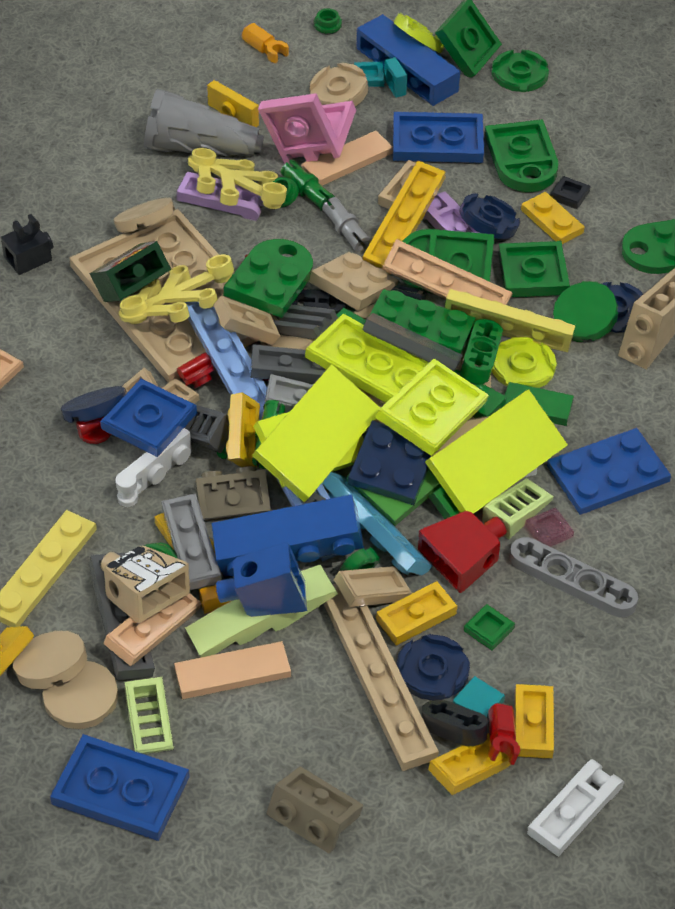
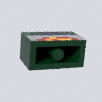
[89,241,172,302]

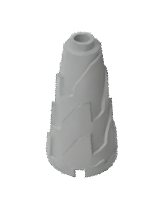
[144,89,264,157]

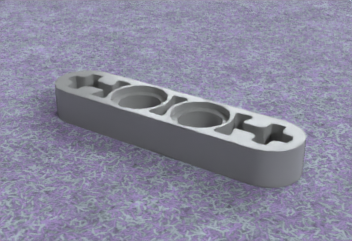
[510,537,638,617]

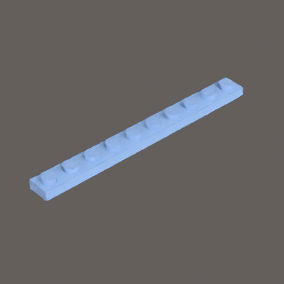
[185,302,337,562]

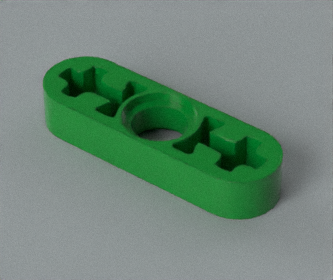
[460,319,503,384]

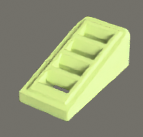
[482,478,554,539]
[124,677,174,754]

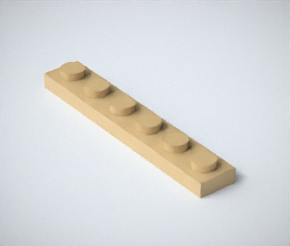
[324,583,439,771]

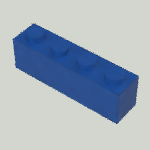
[356,14,460,106]
[212,494,364,577]

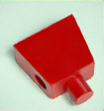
[418,511,507,593]

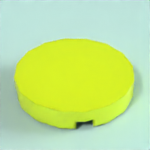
[393,13,445,53]
[492,337,557,388]

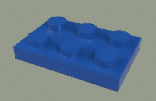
[393,112,484,163]
[547,428,671,515]
[50,734,189,841]

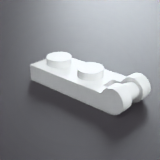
[115,428,192,507]
[527,759,624,857]

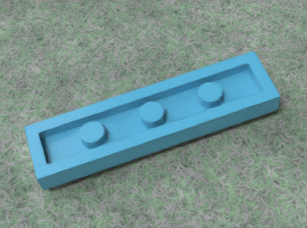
[322,472,433,576]

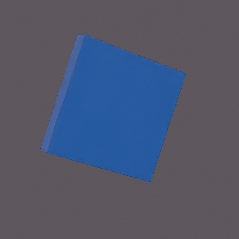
[101,379,197,457]

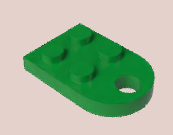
[484,119,559,192]
[621,219,675,274]
[401,229,494,293]
[223,239,313,318]

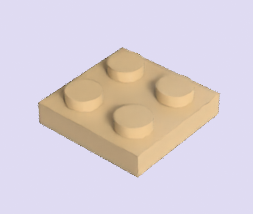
[309,252,399,311]

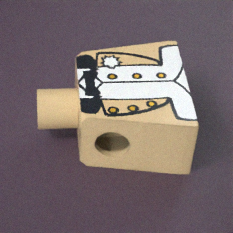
[101,546,190,624]

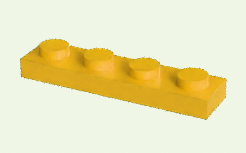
[362,161,446,274]

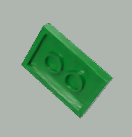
[369,289,476,354]

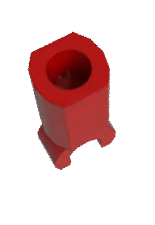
[488,703,520,765]

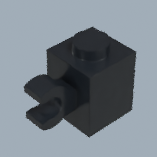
[1,214,54,275]

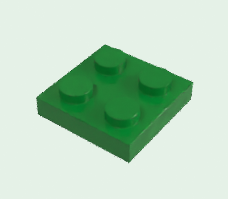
[435,0,502,78]
[498,241,570,297]

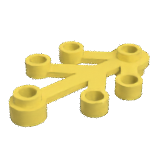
[188,148,287,209]
[119,254,234,324]

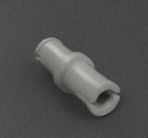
[322,197,372,252]

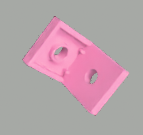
[258,93,356,164]

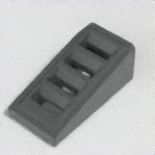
[184,406,229,453]

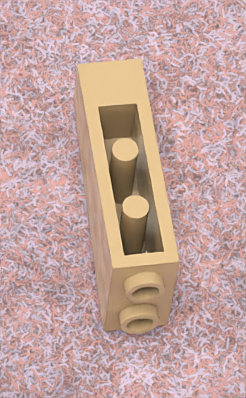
[618,268,675,370]

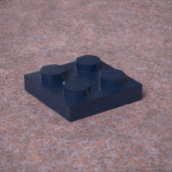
[348,420,434,505]

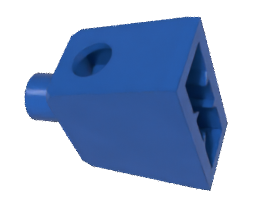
[216,542,307,617]

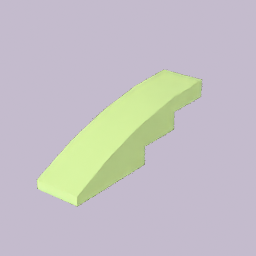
[185,565,338,657]

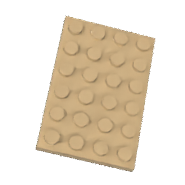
[69,209,279,383]

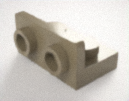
[195,466,271,521]
[267,766,363,854]

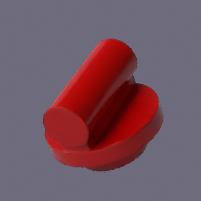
[176,352,215,388]
[76,416,111,444]

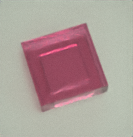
[525,507,574,547]

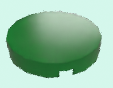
[492,50,549,92]
[553,281,618,342]

